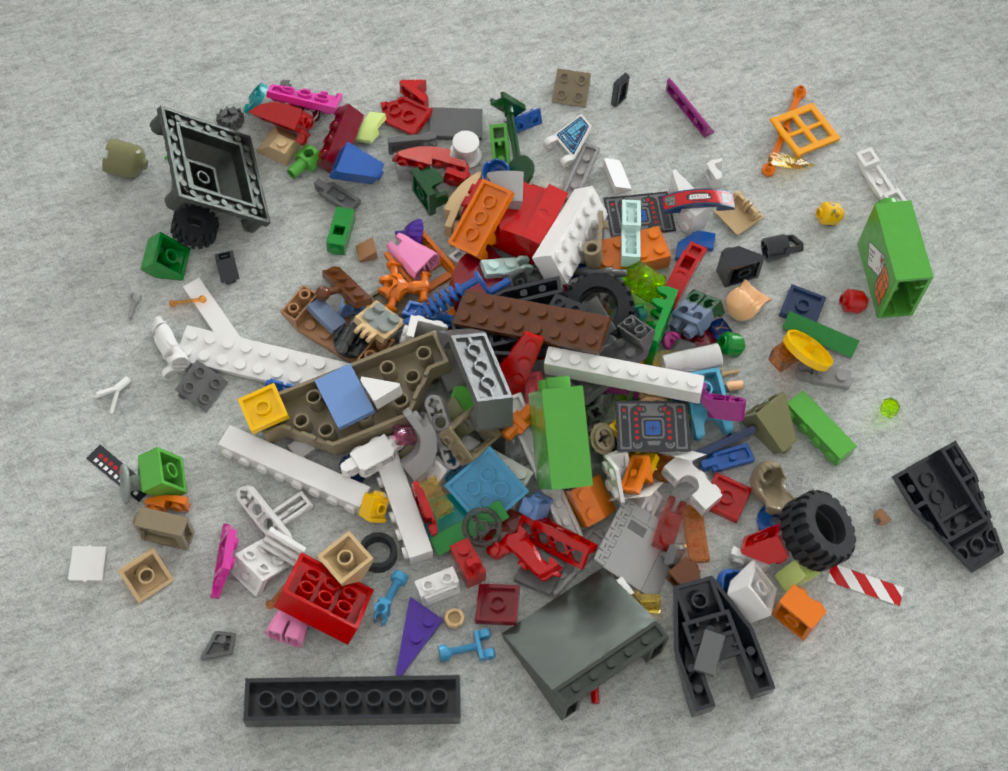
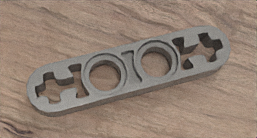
[425,395,462,469]

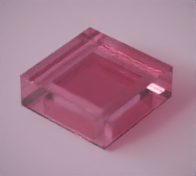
[392,425,417,445]

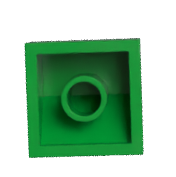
[140,232,191,281]

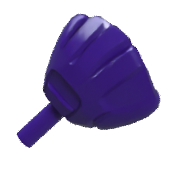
[395,219,424,245]

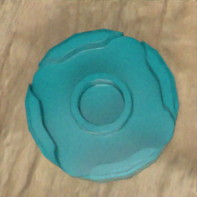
[243,83,268,116]

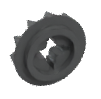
[216,106,244,130]

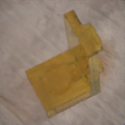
[419,476,454,520]

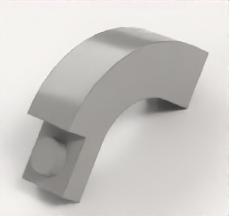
[399,407,437,481]

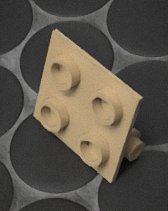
[714,191,764,236]

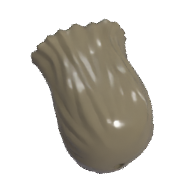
[750,460,795,515]

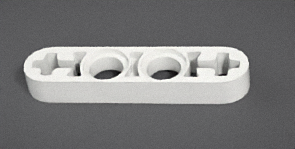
[237,486,292,543]

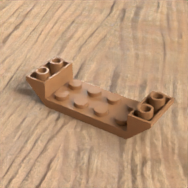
[280,285,395,363]

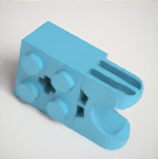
[688,367,734,441]

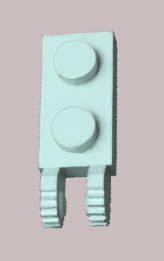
[480,256,533,279]

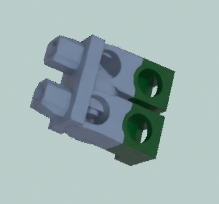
[669,289,725,340]

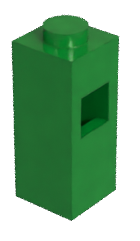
[326,206,355,255]

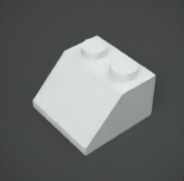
[727,560,777,623]

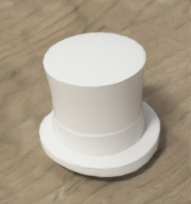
[449,131,482,170]

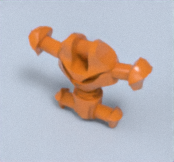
[378,260,432,313]

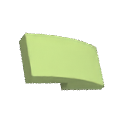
[355,112,386,144]

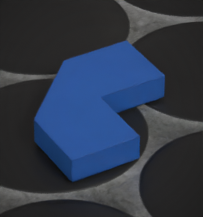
[675,230,716,261]

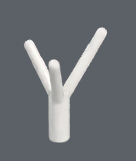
[94,376,131,414]

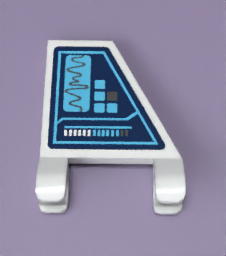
[544,114,592,169]

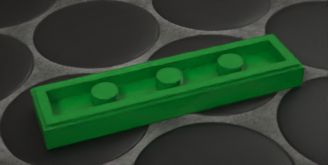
[782,311,860,358]
[429,500,509,557]

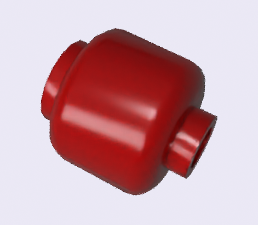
[839,289,869,314]

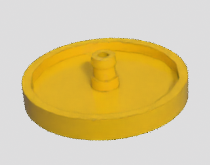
[783,330,833,372]

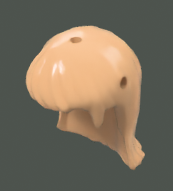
[725,279,772,321]

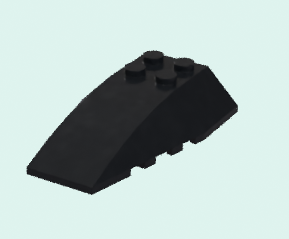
[892,440,1004,572]

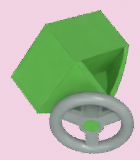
[120,447,188,504]

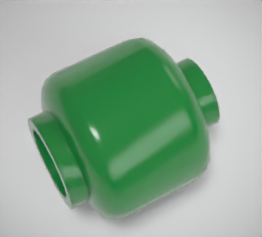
[716,331,746,358]

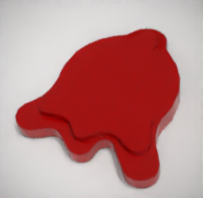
[411,481,438,536]

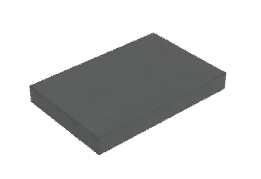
[429,107,483,141]

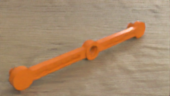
[762,85,806,177]

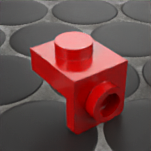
[443,165,471,187]

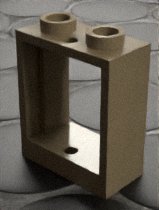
[439,405,502,466]
[133,507,195,551]

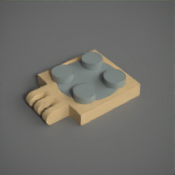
[353,300,405,344]

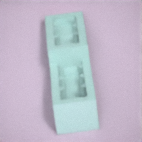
[620,199,641,268]

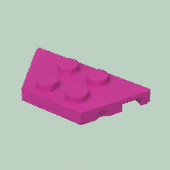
[210,523,239,599]

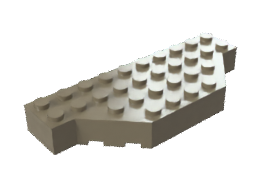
[262,330,452,456]

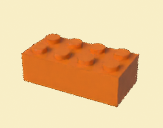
[598,226,671,278]

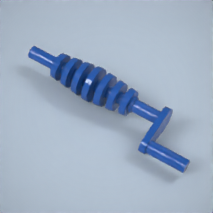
[403,271,512,325]

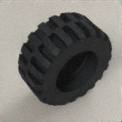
[565,271,635,339]
[779,490,856,572]

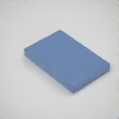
[314,363,375,431]

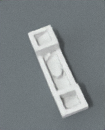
[855,147,907,201]

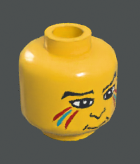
[816,202,844,226]

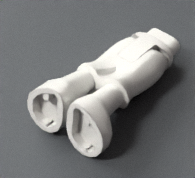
[152,316,190,381]

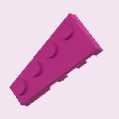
[266,84,343,114]

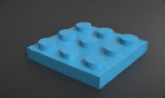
[444,446,529,516]

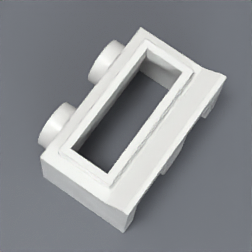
[414,566,460,606]

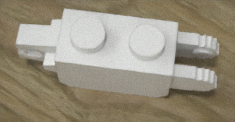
[340,433,406,478]

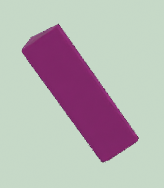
[666,78,714,138]

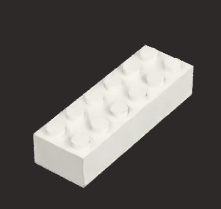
[532,186,608,285]

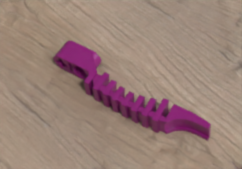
[604,382,746,421]

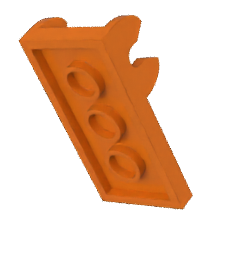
[448,179,515,260]

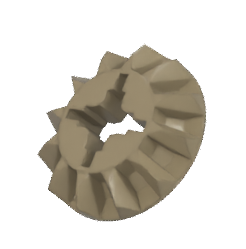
[588,423,615,455]

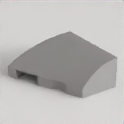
[486,171,524,210]

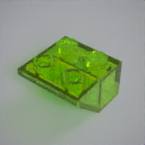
[623,261,666,306]

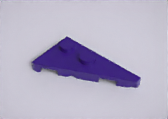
[396,597,443,676]

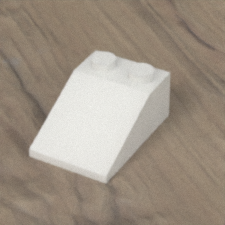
[668,170,711,235]

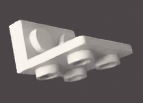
[230,539,290,597]

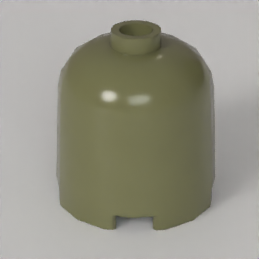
[102,138,148,178]

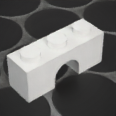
[661,457,722,516]

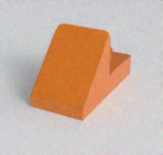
[622,455,653,495]

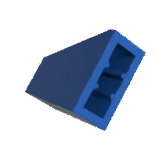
[329,142,384,184]

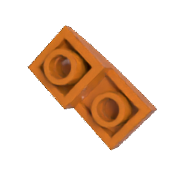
[144,495,191,512]

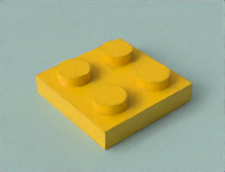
[238,383,289,434]

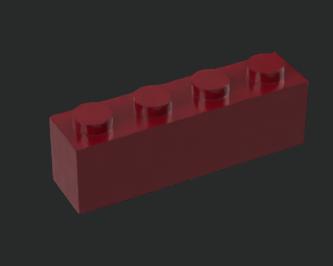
[316,103,364,174]

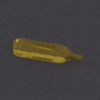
[767,152,814,169]

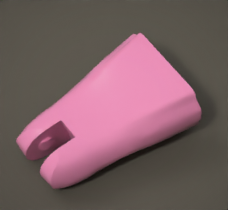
[386,233,440,281]
[265,610,308,648]

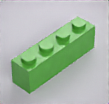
[788,391,857,466]

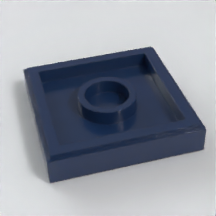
[779,284,826,322]

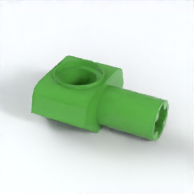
[287,145,320,179]

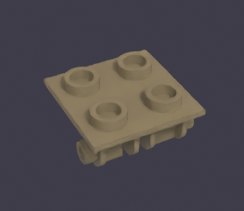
[552,68,591,107]

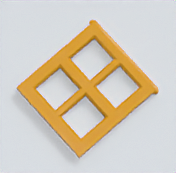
[769,103,840,157]

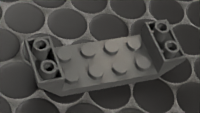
[553,314,655,405]
[437,328,513,432]

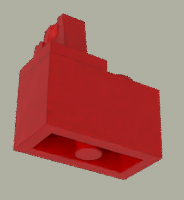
[450,538,486,589]

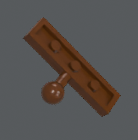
[315,266,372,309]

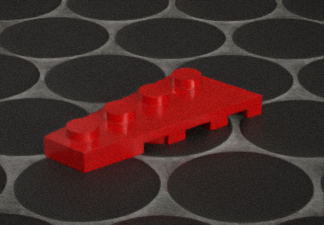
[500,331,544,395]

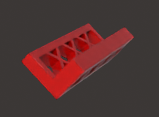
[515,514,598,570]

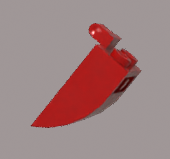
[248,102,314,146]

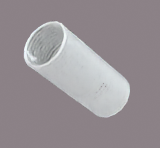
[661,343,723,373]

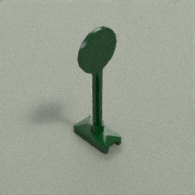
[490,91,534,184]

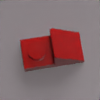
[399,80,429,107]

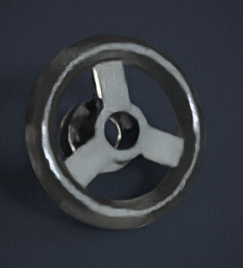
[462,507,503,548]

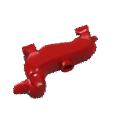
[485,524,563,581]

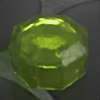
[880,397,900,418]

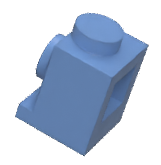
[518,490,553,520]

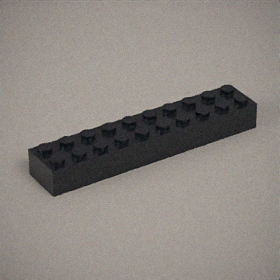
[243,675,461,727]

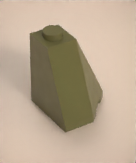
[741,392,797,454]

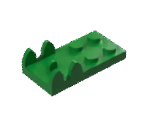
[644,286,678,366]

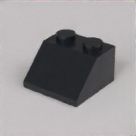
[716,246,765,288]

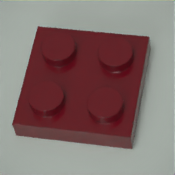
[475,583,520,626]

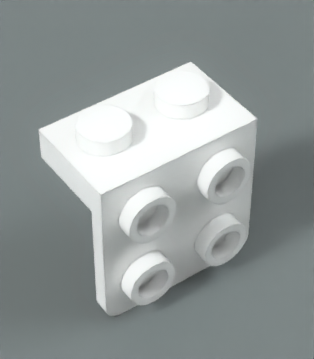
[399,315,448,344]
[601,450,629,504]

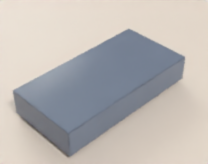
[306,299,346,334]

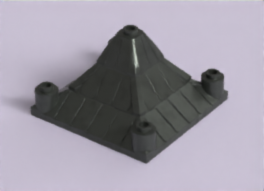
[150,105,271,233]

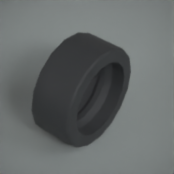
[361,532,397,573]

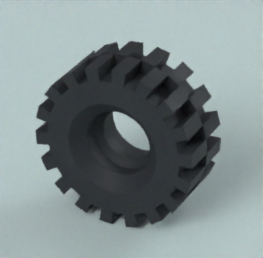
[170,204,219,249]

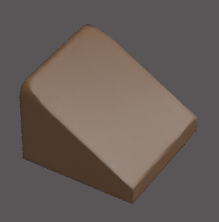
[356,237,377,262]

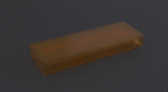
[681,505,710,563]

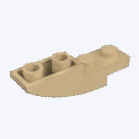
[444,172,482,237]

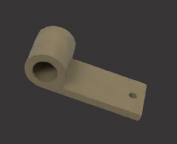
[583,211,608,269]

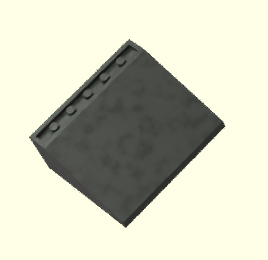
[502,567,669,721]

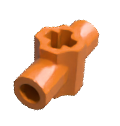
[501,404,531,442]

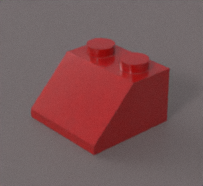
[740,523,790,565]

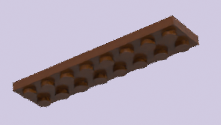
[453,290,611,355]

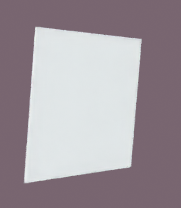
[609,482,664,501]

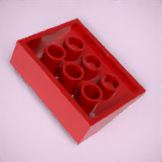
[273,552,374,645]

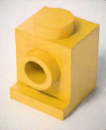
[358,490,389,523]

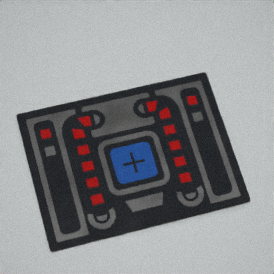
[603,191,676,238]
[615,401,691,452]

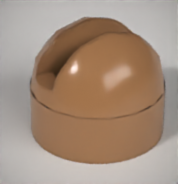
[873,508,891,526]

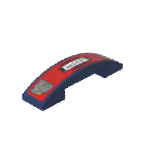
[660,188,735,214]

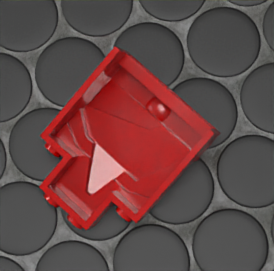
[461,178,568,266]

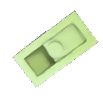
[774,560,820,593]

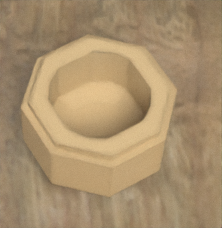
[444,608,465,630]

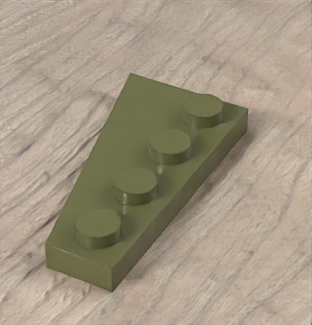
[398,395,475,459]

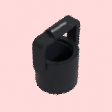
[761,234,804,261]

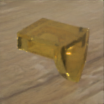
[632,589,661,614]

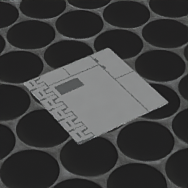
[593,499,685,600]

